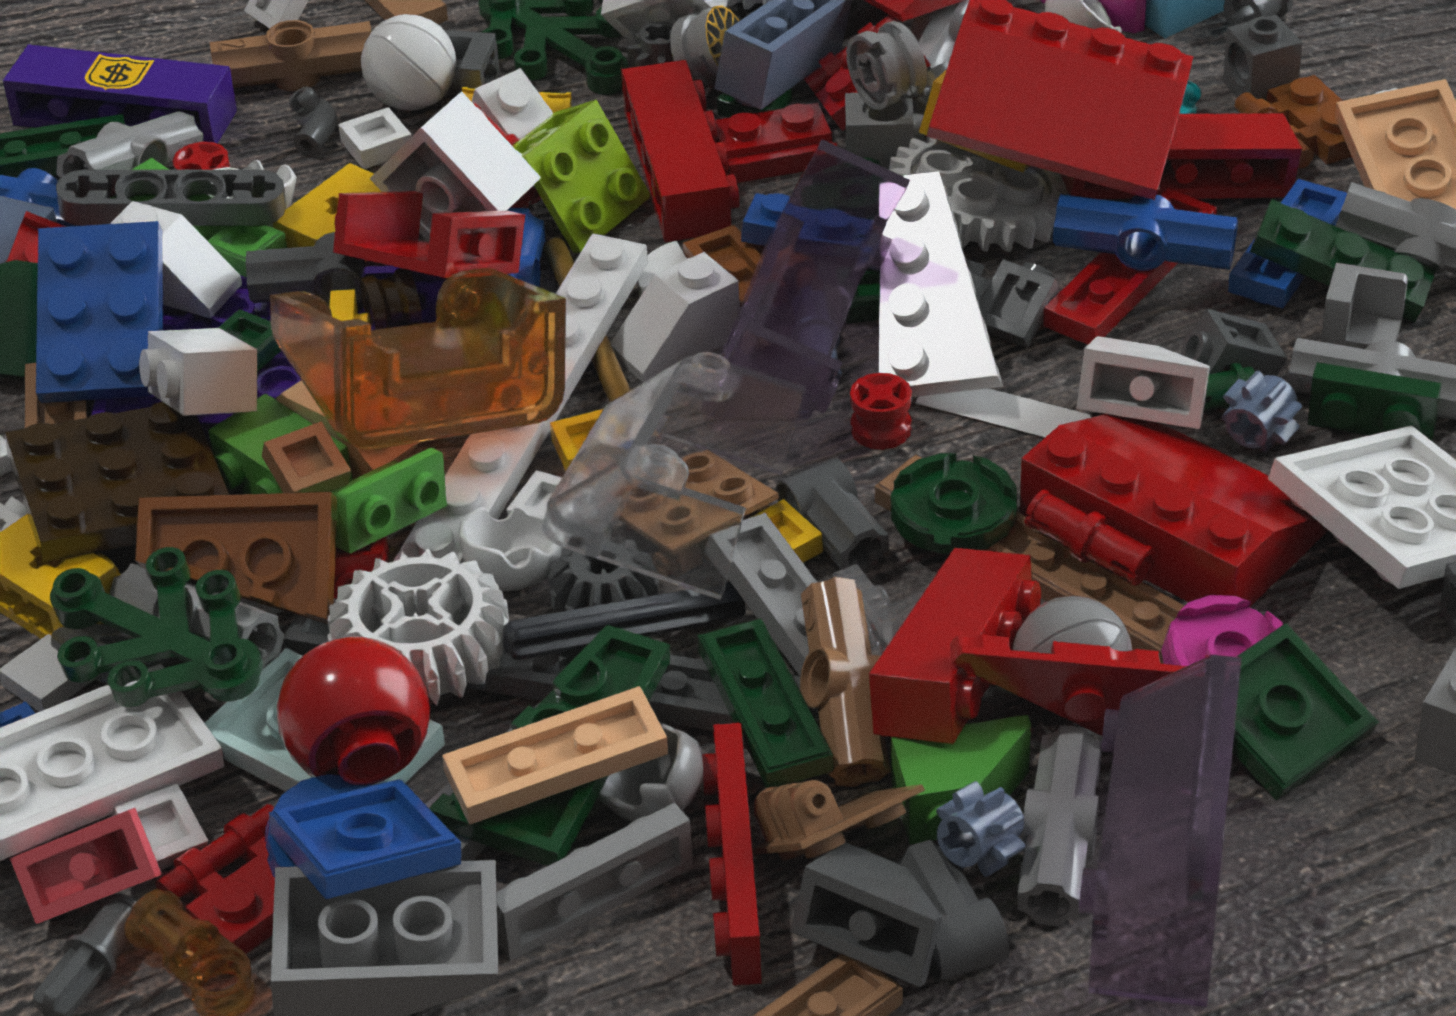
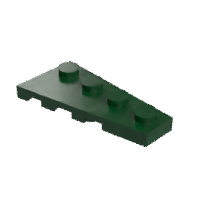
[429,625,670,866]

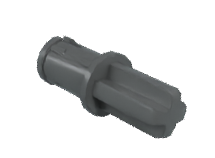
[32,893,147,1016]

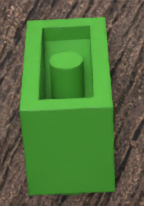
[891,715,1031,844]

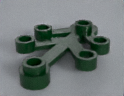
[478,0,628,95]
[50,547,263,707]

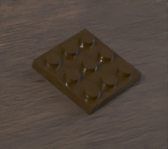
[5,402,229,562]

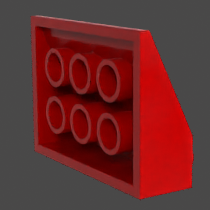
[926,0,1194,200]
[1020,414,1329,608]

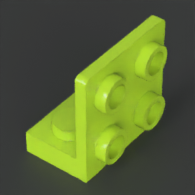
[512,99,650,254]

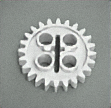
[888,137,1069,252]

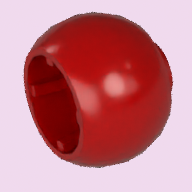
[277,637,430,785]

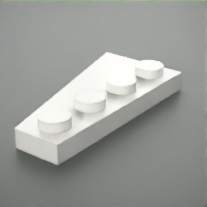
[879,171,1003,397]

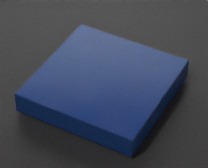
[269,779,461,899]

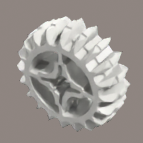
[328,548,509,706]

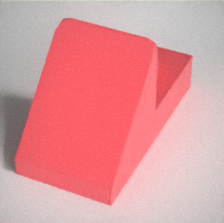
[10,808,162,924]

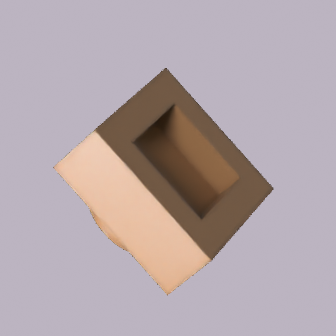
[262,421,351,493]

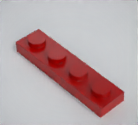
[1043,188,1217,345]
[702,723,762,986]

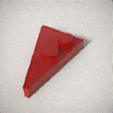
[950,635,1229,756]

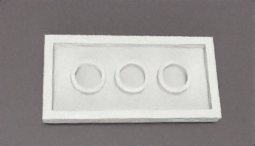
[0,663,224,861]

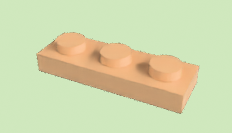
[442,686,668,825]

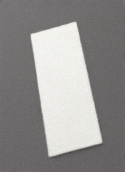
[915,388,1092,438]

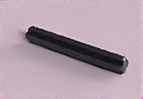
[503,582,746,660]

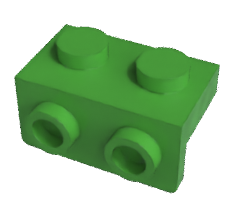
[330,448,447,554]

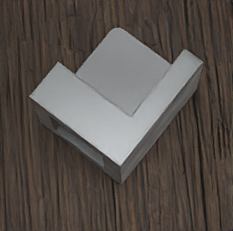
[1321,263,1408,349]

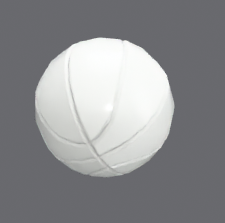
[361,14,457,111]

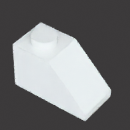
[110,201,242,318]
[610,252,741,383]
[1076,336,1210,429]

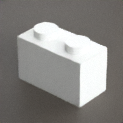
[139,328,257,416]

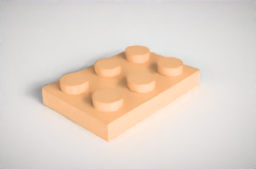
[1335,79,1456,209]

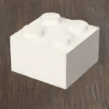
[370,91,541,241]

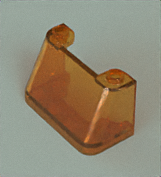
[270,267,566,450]

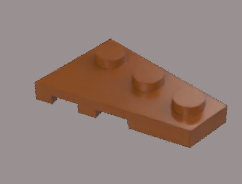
[135,492,337,624]

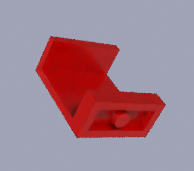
[333,191,525,278]

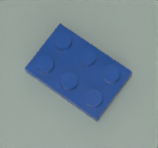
[36,221,163,403]

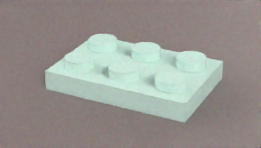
[204,648,445,792]

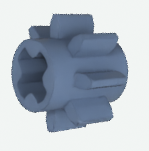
[1221,371,1302,452]
[936,781,1026,877]

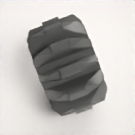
[548,531,660,613]

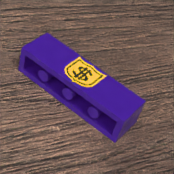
[3,44,237,144]

